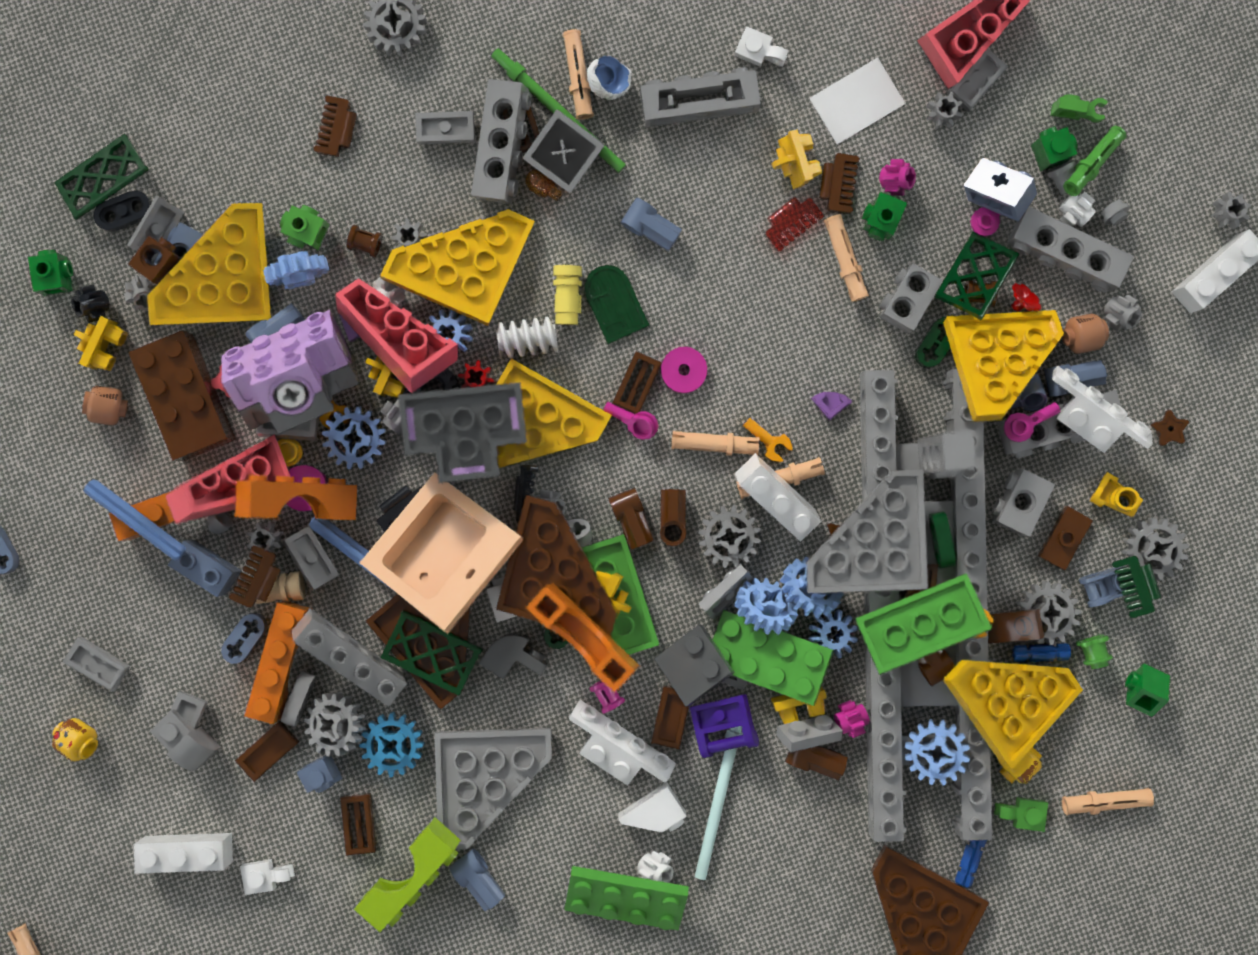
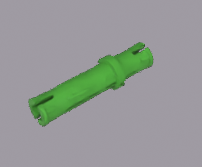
[1063,126,1127,196]

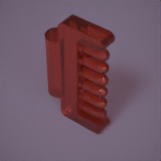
[765,197,824,252]

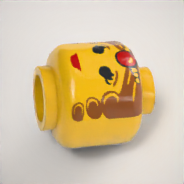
[52,718,98,762]
[998,747,1042,784]

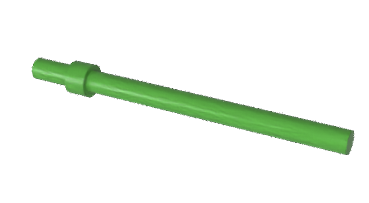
[491,48,626,173]

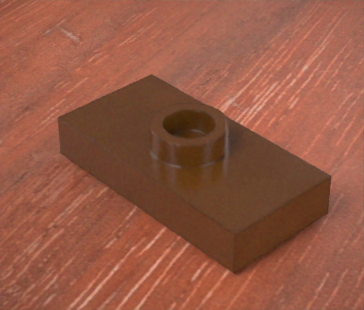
[1038,506,1093,571]

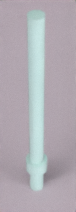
[695,726,743,880]

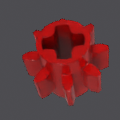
[458,360,495,388]

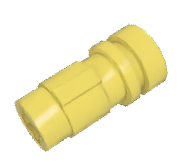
[553,265,582,325]

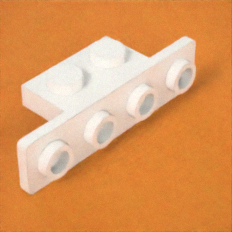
[1052,366,1152,453]
[569,700,675,786]

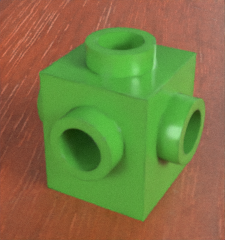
[280,205,330,251]

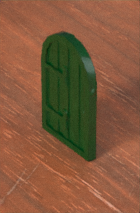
[584,265,650,344]

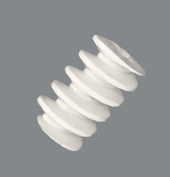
[497,317,558,359]

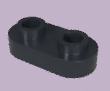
[93,190,152,232]

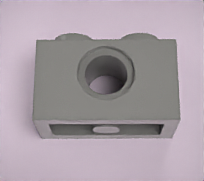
[991,469,1055,537]

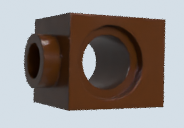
[128,236,181,284]

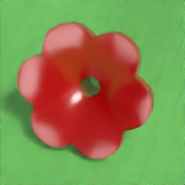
[1011,283,1041,312]

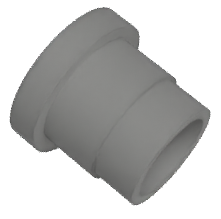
[1047,159,1076,195]

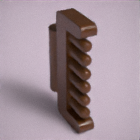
[313,96,357,157]
[819,153,860,214]
[229,545,281,608]

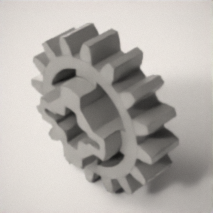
[363,0,427,56]
[698,505,761,568]
[1122,518,1189,581]
[1016,581,1082,645]
[304,692,366,757]

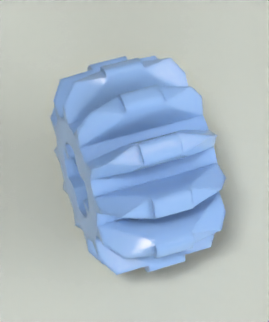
[429,309,473,352]
[809,609,858,658]

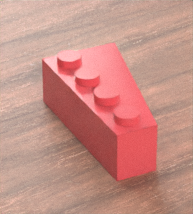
[917,0,1030,89]
[335,278,458,393]
[166,434,290,524]

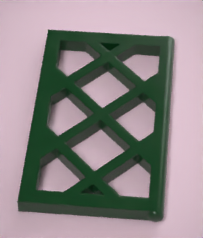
[54,133,149,220]
[934,232,1019,320]
[380,610,483,696]

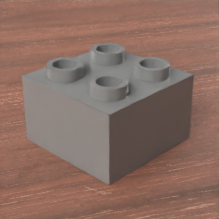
[523,109,605,193]

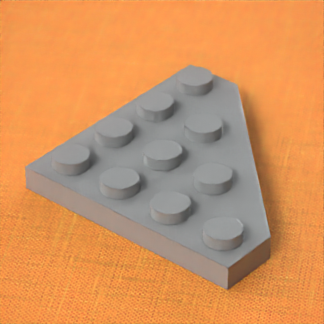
[806,470,928,593]
[434,728,552,850]

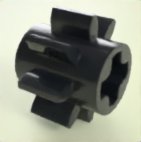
[71,284,110,323]

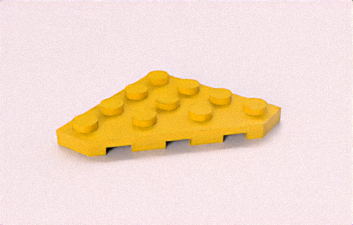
[147,203,271,325]
[380,209,535,326]
[943,310,1064,422]
[496,358,612,468]
[943,660,1083,770]

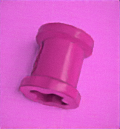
[589,680,625,714]

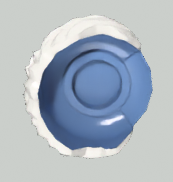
[587,56,631,100]

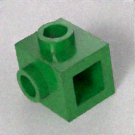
[1031,126,1078,172]
[861,192,907,241]
[28,250,74,296]
[1125,663,1170,717]

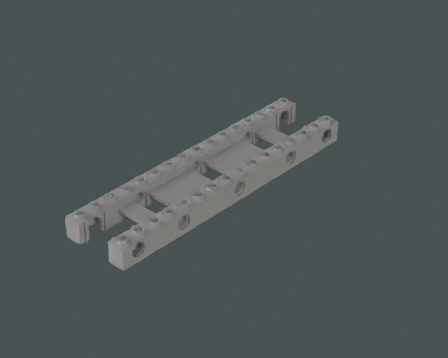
[860,369,992,842]

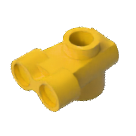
[1089,472,1143,517]

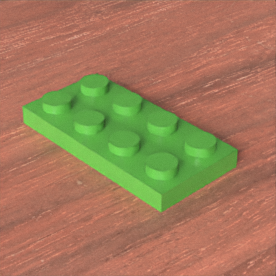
[582,534,660,655]
[855,573,992,675]
[713,610,834,706]
[564,866,689,931]

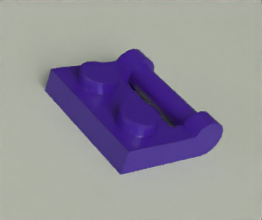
[690,694,759,758]

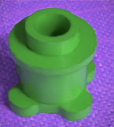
[1076,634,1113,669]

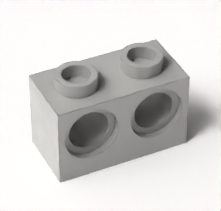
[879,263,943,334]

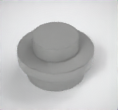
[1101,199,1130,226]

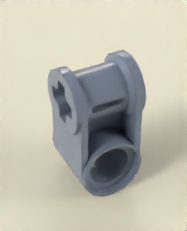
[1078,566,1135,608]

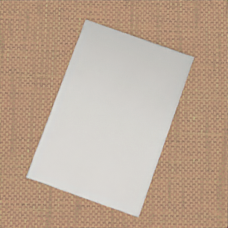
[809,57,906,144]

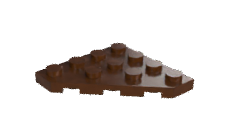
[496,495,618,637]
[365,594,471,709]
[871,844,989,955]

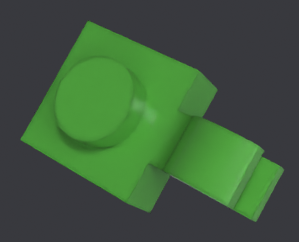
[1050,94,1108,123]
[994,797,1048,832]

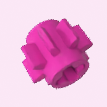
[879,159,916,196]
[834,700,870,738]

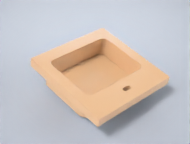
[360,472,523,633]

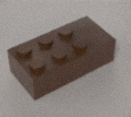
[128,330,236,462]

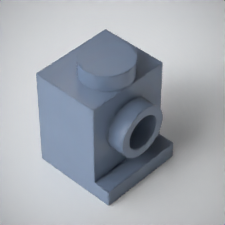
[297,755,343,793]

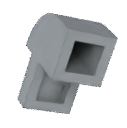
[150,709,221,771]

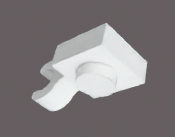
[735,26,788,67]
[240,859,295,895]

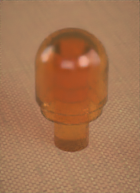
[525,169,563,201]

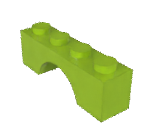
[354,817,461,932]

